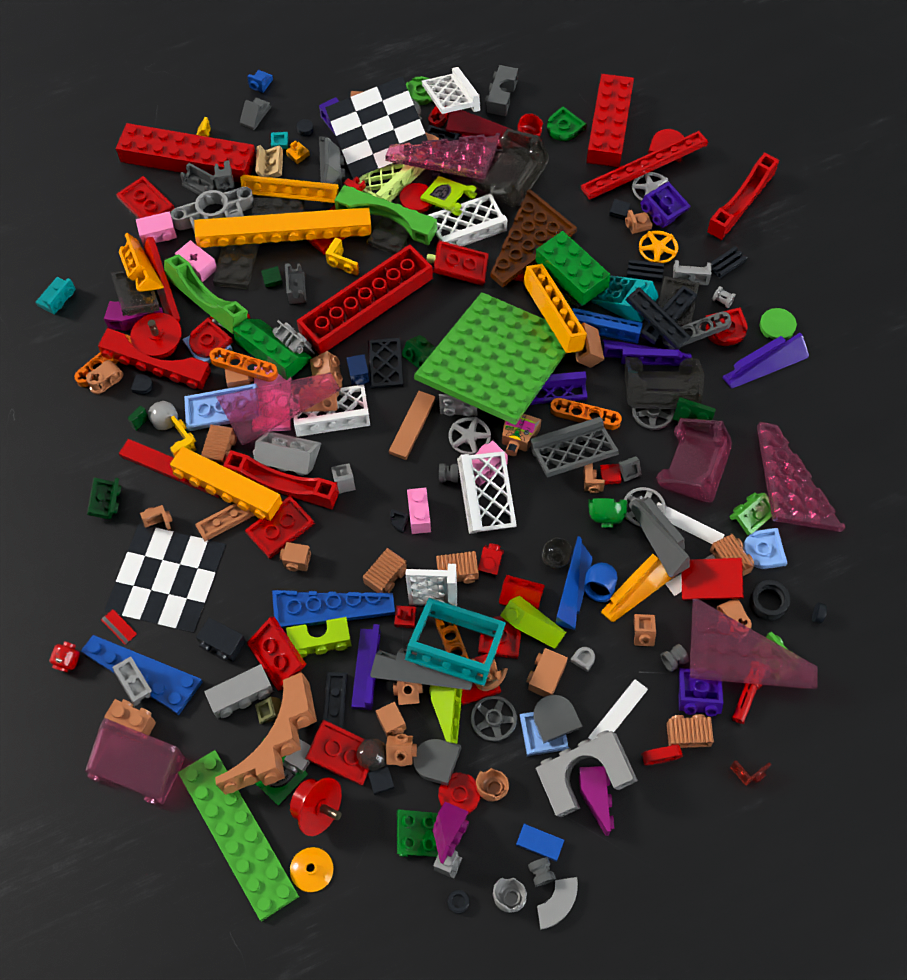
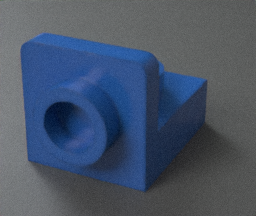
[247,70,273,93]

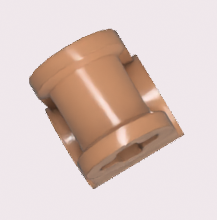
[86,360,123,394]
[717,599,752,639]

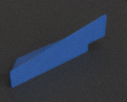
[556,536,593,630]

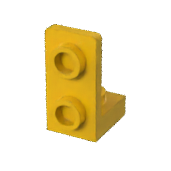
[325,237,359,275]
[170,416,197,458]

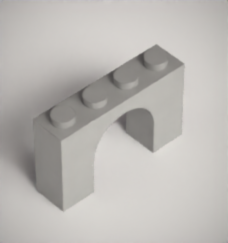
[536,730,638,817]

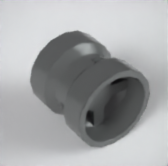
[439,464,458,483]
[661,644,689,672]
[528,857,556,887]

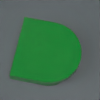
[547,107,587,141]

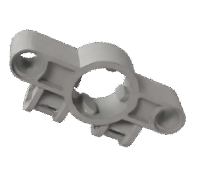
[171,187,254,233]

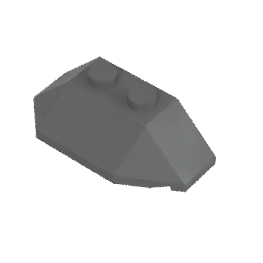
[319,136,345,186]

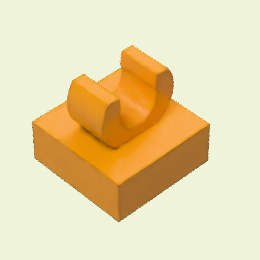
[286,140,310,164]

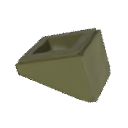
[255,697,281,724]

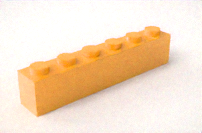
[523,264,587,353]
[170,446,282,521]

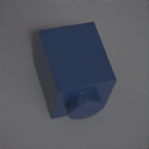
[347,354,370,385]

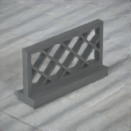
[530,417,619,477]

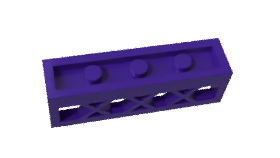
[530,371,587,405]
[351,624,381,710]

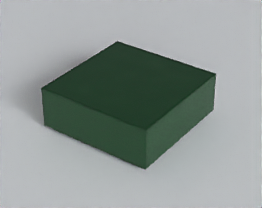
[261,266,283,288]
[127,406,149,431]

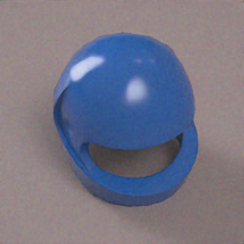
[584,563,617,602]

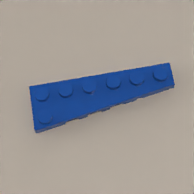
[272,590,395,629]
[81,635,203,715]

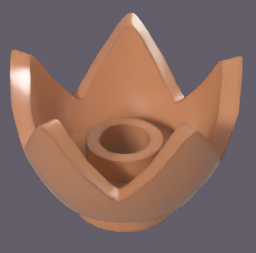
[472,658,508,691]

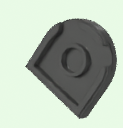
[533,695,582,744]
[413,739,462,786]

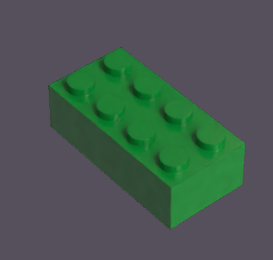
[536,231,610,306]

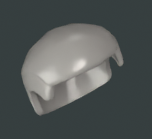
[148,401,178,430]
[493,878,527,913]

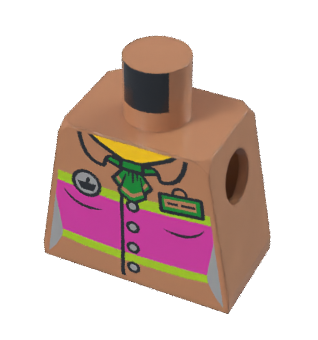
[502,414,541,456]

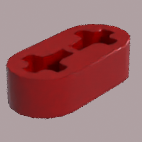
[428,105,450,128]
[641,745,683,765]

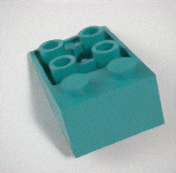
[591,276,659,322]

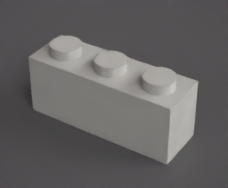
[204,664,274,719]

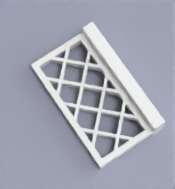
[422,67,480,114]
[429,194,507,246]
[291,385,370,437]
[457,451,516,534]
[405,564,457,606]

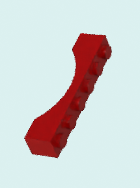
[707,152,779,240]
[98,328,211,389]
[223,450,339,509]

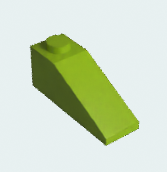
[500,596,566,649]
[429,685,462,744]

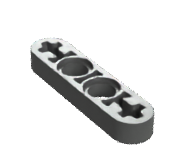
[662,312,732,350]

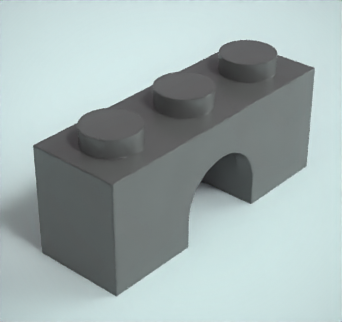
[485,65,518,116]

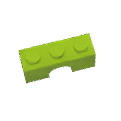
[286,617,352,658]

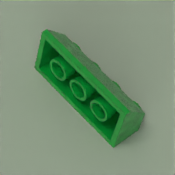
[233,319,312,380]

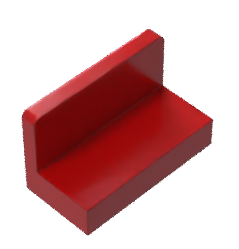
[499,575,545,609]

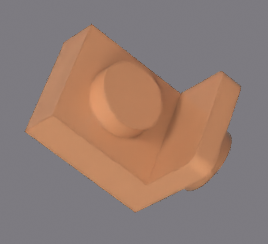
[625,210,652,234]
[584,463,605,493]
[634,614,656,646]

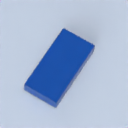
[516,824,564,862]

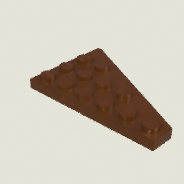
[490,189,577,287]

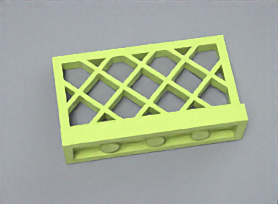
[358,152,428,202]

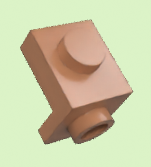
[140,505,172,530]

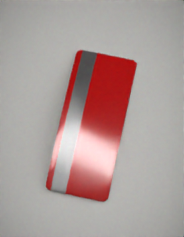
[101,610,137,644]

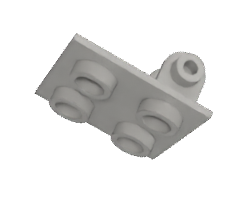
[273,320,315,354]
[439,394,477,417]

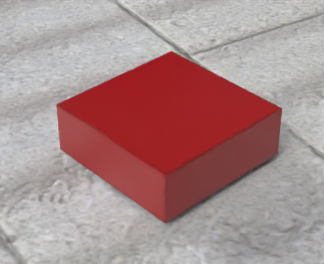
[600,464,621,485]

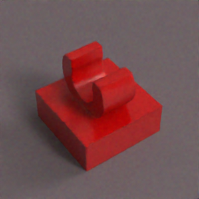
[344,177,366,192]
[394,605,416,628]

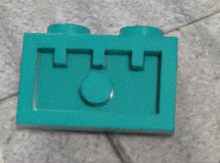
[36,277,76,315]

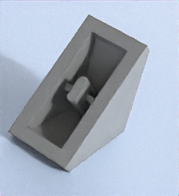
[331,463,356,493]

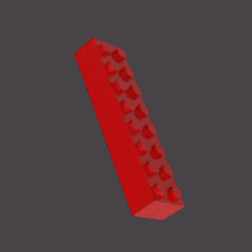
[115,123,256,183]
[297,244,433,355]

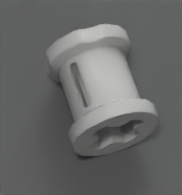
[712,286,736,308]

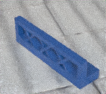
[572,308,643,343]

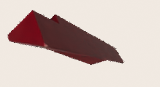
[446,110,528,153]

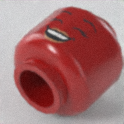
[49,641,80,673]

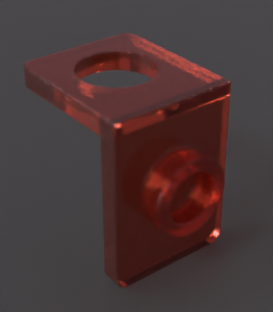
[730,760,771,786]

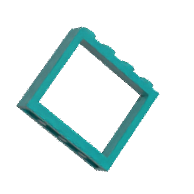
[405,598,506,686]

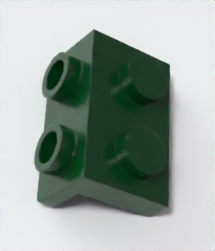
[402,335,436,369]
[673,397,716,431]
[87,478,121,519]

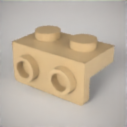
[255,145,283,178]

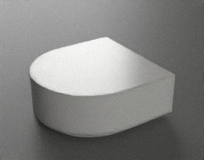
[571,647,595,672]

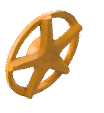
[639,231,678,263]

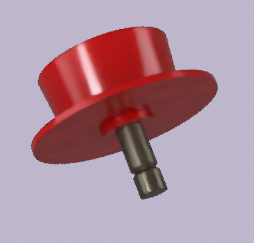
[130,313,182,359]
[290,777,342,836]

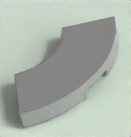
[537,877,578,930]

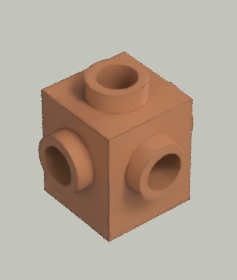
[393,681,423,705]
[386,734,417,766]

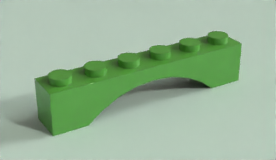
[334,185,438,245]
[164,254,248,334]

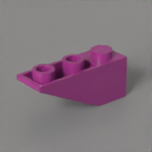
[104,301,163,331]
[578,766,614,836]
[433,802,469,864]

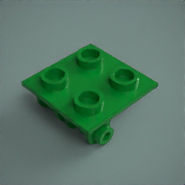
[397,810,438,857]

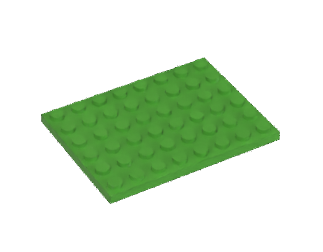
[414,292,566,425]

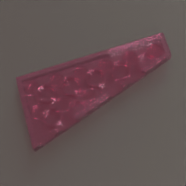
[216,372,341,446]

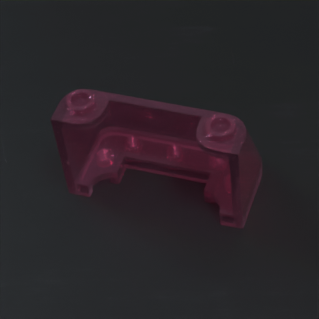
[657,418,732,502]
[85,719,185,805]

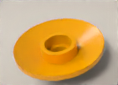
[290,847,334,892]

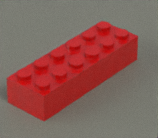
[586,74,634,167]

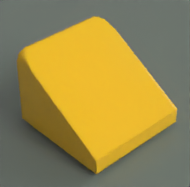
[197,117,211,137]

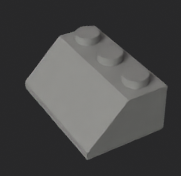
[254,431,321,475]

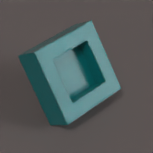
[271,132,288,149]

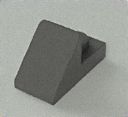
[240,98,271,130]

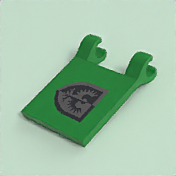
[255,738,308,806]

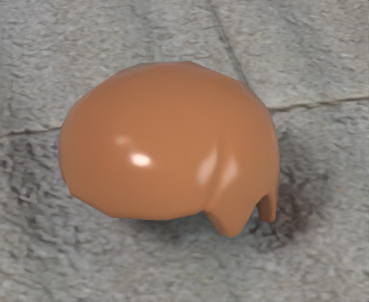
[476,768,509,801]

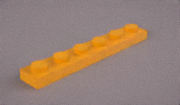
[240,175,339,203]

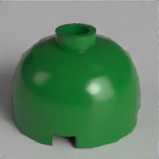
[588,498,628,528]

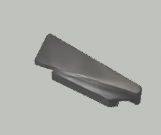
[629,496,690,578]
[370,648,473,690]

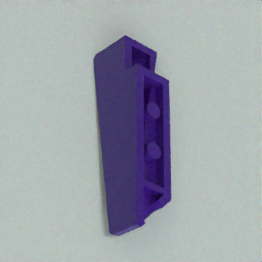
[723,333,809,388]
[603,339,692,366]

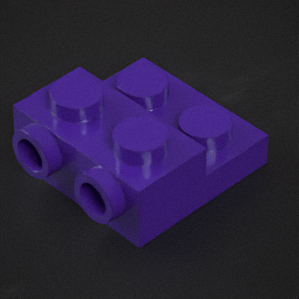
[640,182,691,228]
[678,668,723,717]

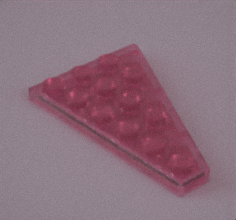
[385,133,501,180]
[757,422,845,532]
[690,599,817,689]

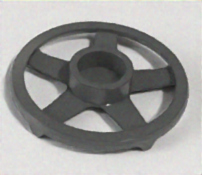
[632,393,674,431]
[471,696,517,742]

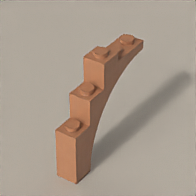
[215,672,317,795]

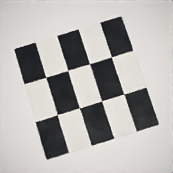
[325,77,431,179]
[105,524,226,632]

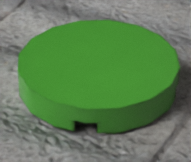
[406,76,437,105]
[759,308,797,340]

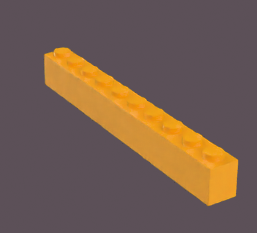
[194,208,371,248]

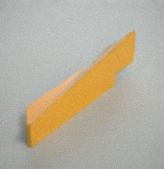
[119,233,164,292]
[601,554,675,622]

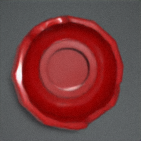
[518,114,543,141]

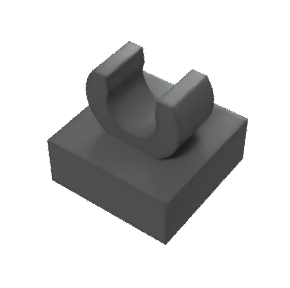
[619,456,642,482]

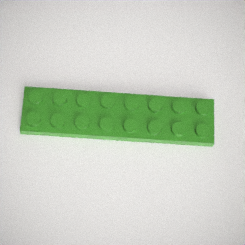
[178,750,299,921]

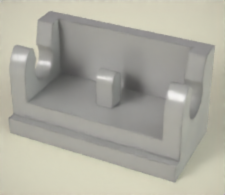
[673,260,711,285]
[113,657,152,707]

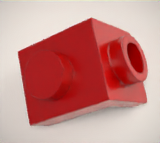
[478,543,504,575]

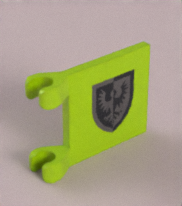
[420,176,477,216]

